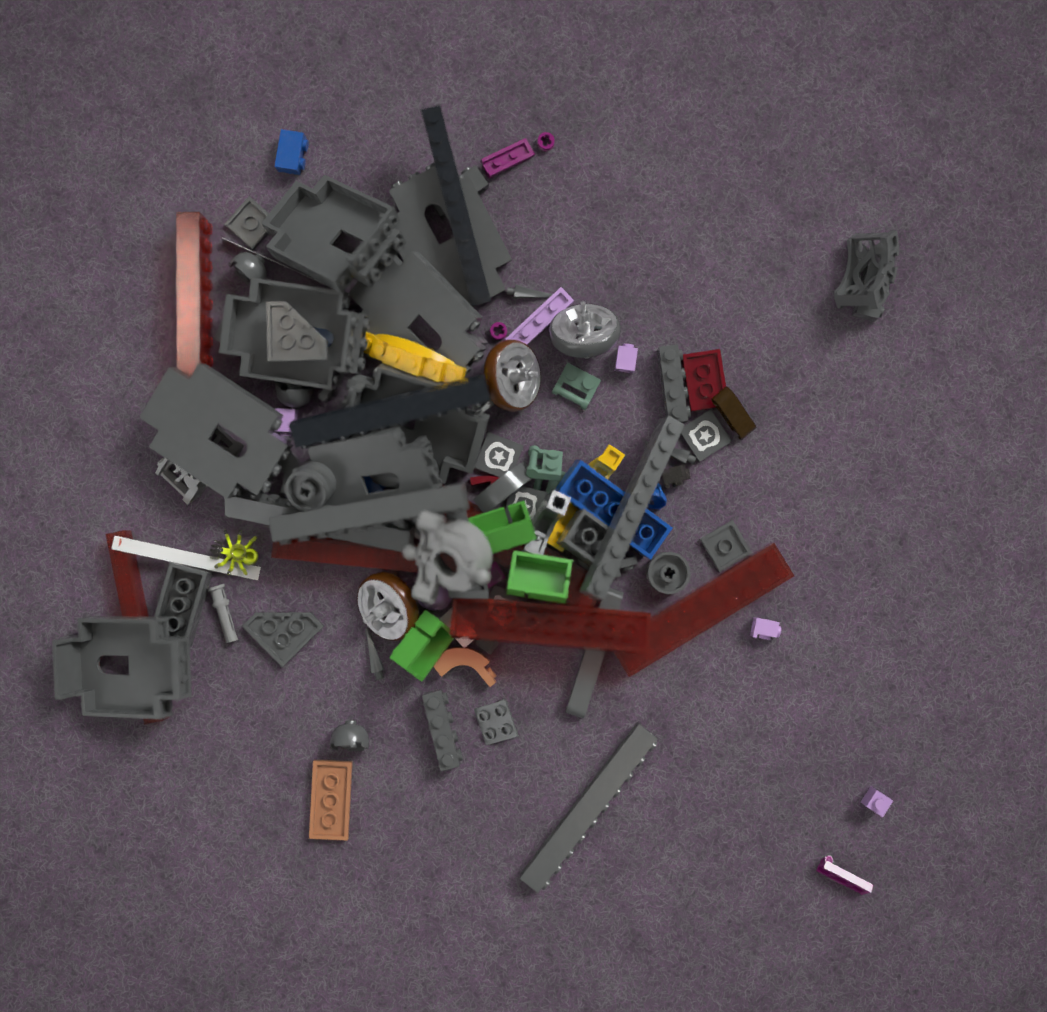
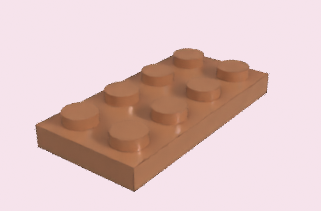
[309,759,353,841]

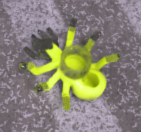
[210,530,258,575]

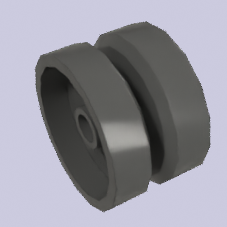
[285,461,336,511]
[646,552,691,594]

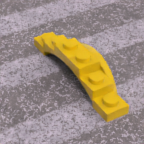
[364,332,467,383]
[547,444,625,552]

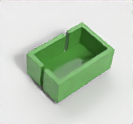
[468,501,537,554]
[507,551,572,604]
[389,610,457,682]

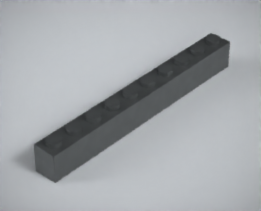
[579,415,684,601]
[269,484,469,545]
[225,488,415,552]
[520,722,658,893]

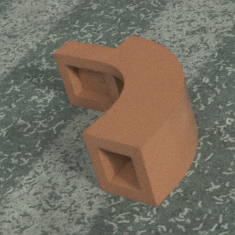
[433,647,497,687]

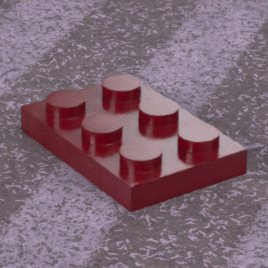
[682,349,726,412]

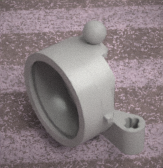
[403,511,492,605]

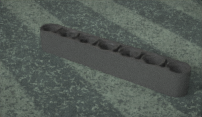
[565,588,624,719]

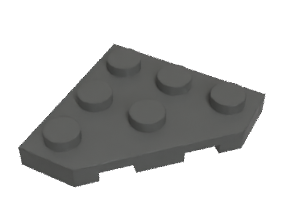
[266,302,328,362]
[242,612,325,667]

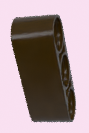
[711,386,757,440]

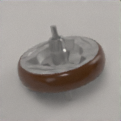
[483,340,541,412]
[357,572,419,641]

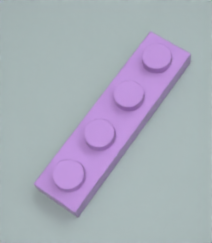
[505,287,574,345]

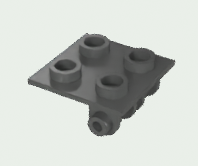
[474,698,519,745]

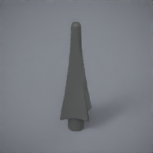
[506,284,553,298]
[645,441,696,464]
[365,628,385,680]

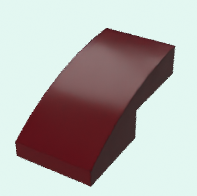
[470,476,500,486]

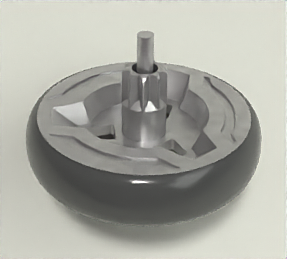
[549,301,621,358]

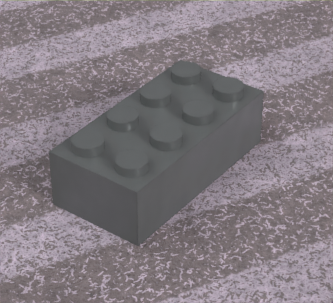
[154,562,213,647]

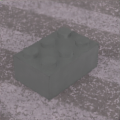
[556,509,609,567]

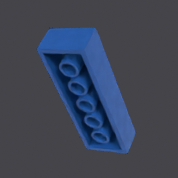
[554,459,672,560]

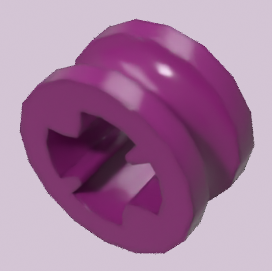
[538,132,555,151]
[490,322,507,340]

